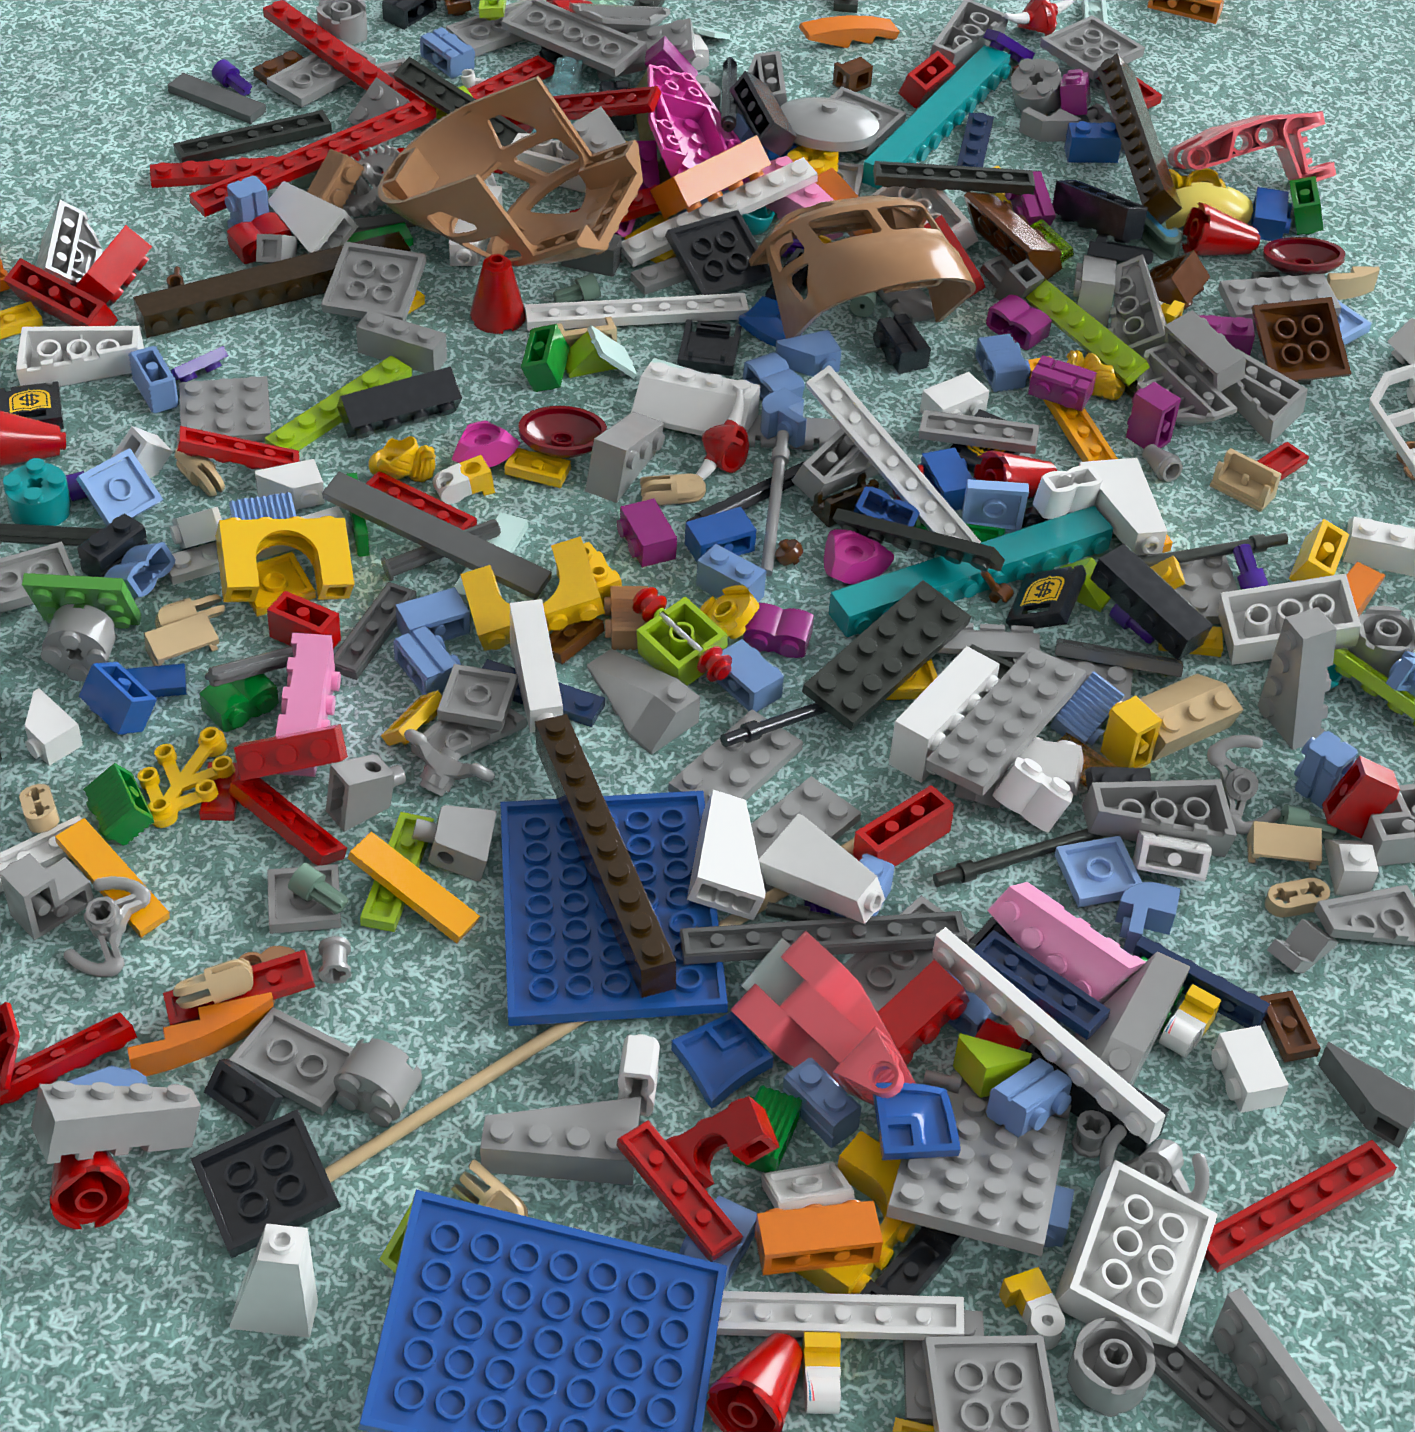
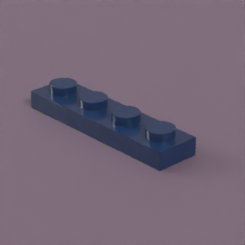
[957,112,994,167]
[482,659,605,727]
[973,930,1110,1040]
[1132,936,1270,1028]

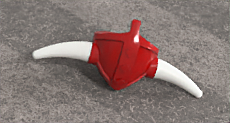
[1004,0,1075,36]
[696,388,749,480]

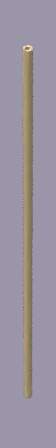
[325,838,854,1183]

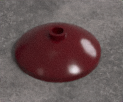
[1263,237,1346,276]
[518,406,607,458]

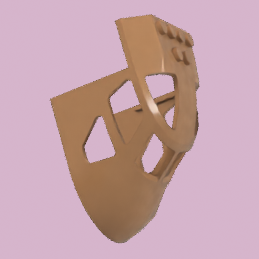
[378,76,643,267]
[749,195,976,339]

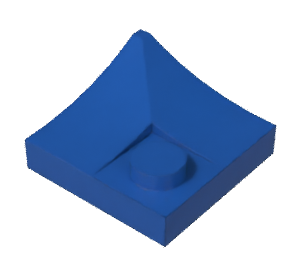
[739,296,801,347]
[671,1012,774,1109]
[873,1083,961,1160]

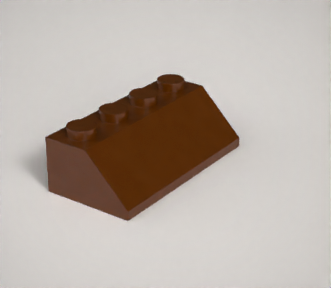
[964,192,1063,282]

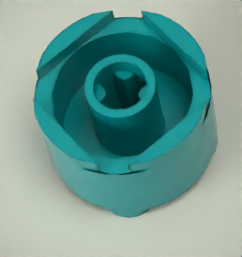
[3,458,71,526]

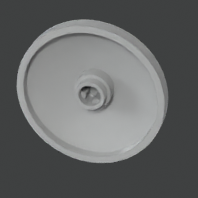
[780,97,879,152]

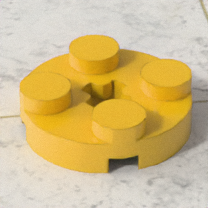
[787,146,839,175]
[700,585,759,639]

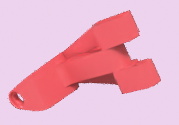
[1168,111,1337,182]
[730,931,916,1105]

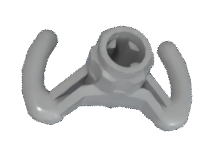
[404,729,495,797]
[1207,735,1281,834]
[63,876,151,977]
[1099,1125,1209,1205]

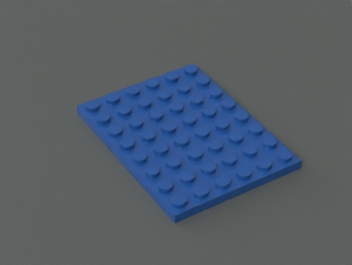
[500,790,728,1026]
[358,1189,727,1432]

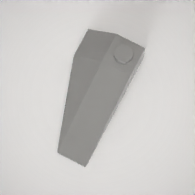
[1108,254,1167,357]

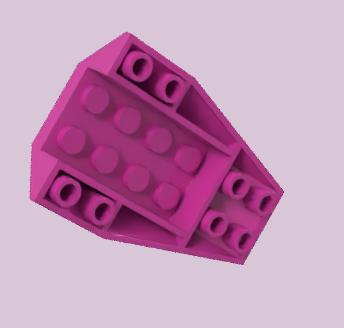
[647,64,749,191]

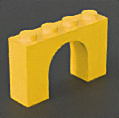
[215,516,354,602]
[460,536,605,651]
[796,1130,916,1294]

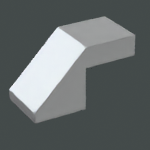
[1019,107,1081,142]
[1267,919,1339,973]

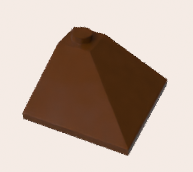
[1251,297,1351,382]

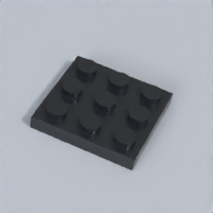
[665,210,772,295]
[191,1109,341,1258]

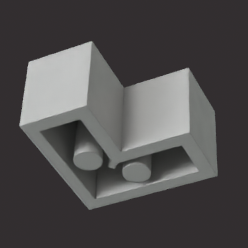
[1361,784,1415,866]
[0,853,94,940]

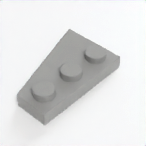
[411,708,527,759]
[1314,885,1415,946]

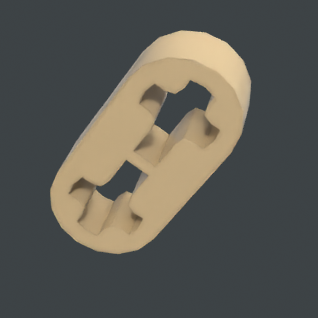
[19,784,59,833]
[1265,878,1330,917]

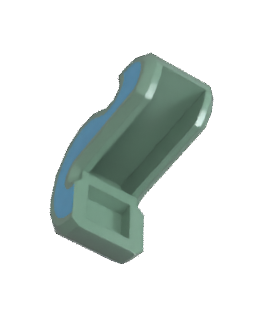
[1117,211,1182,260]

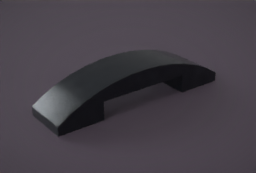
[858,1226,965,1296]

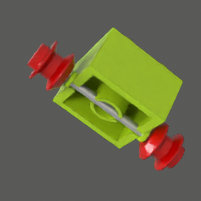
[632,587,732,686]

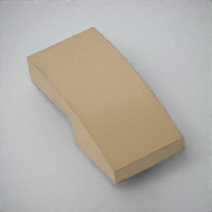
[1327,266,1380,300]

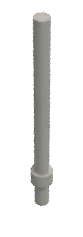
[761,430,790,577]

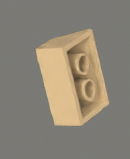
[1139,674,1244,761]

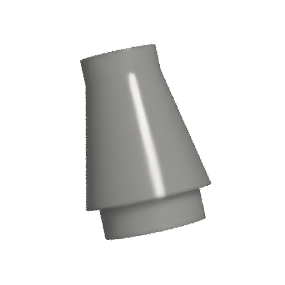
[1142,444,1183,482]

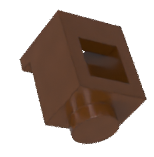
[832,56,873,92]

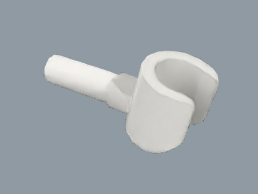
[461,69,487,88]

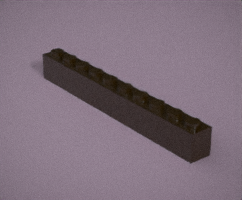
[1097,53,1183,224]
[133,231,411,338]
[535,714,676,998]

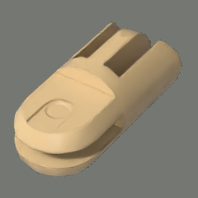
[175,448,225,497]
[640,473,706,505]
[155,594,225,629]
[173,958,253,1009]
[451,1159,528,1217]

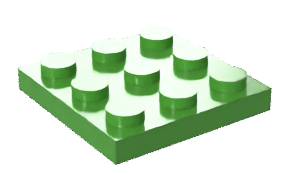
[22,573,141,629]

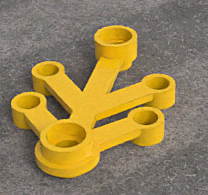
[137,727,235,828]

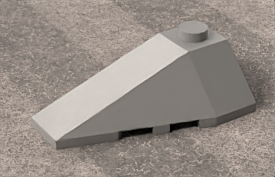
[587,649,700,755]
[1074,951,1190,1086]

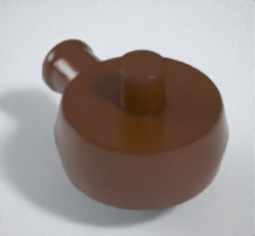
[775,539,803,566]

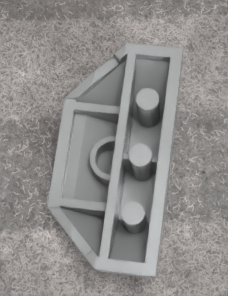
[569,3,670,34]
[36,200,102,286]
[1136,342,1238,426]

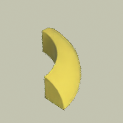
[1166,182,1253,229]

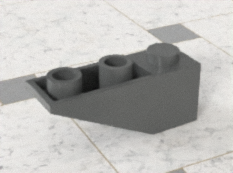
[1318,1042,1415,1148]

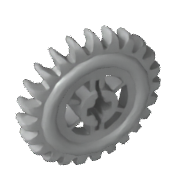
[343,145,400,217]

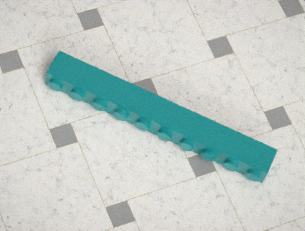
[862,45,1011,189]
[828,506,1114,638]

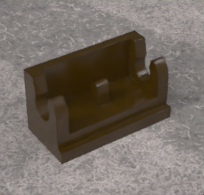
[811,472,879,528]

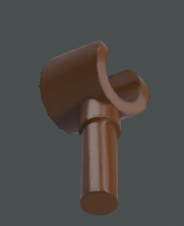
[167,266,184,288]
[980,571,1014,603]

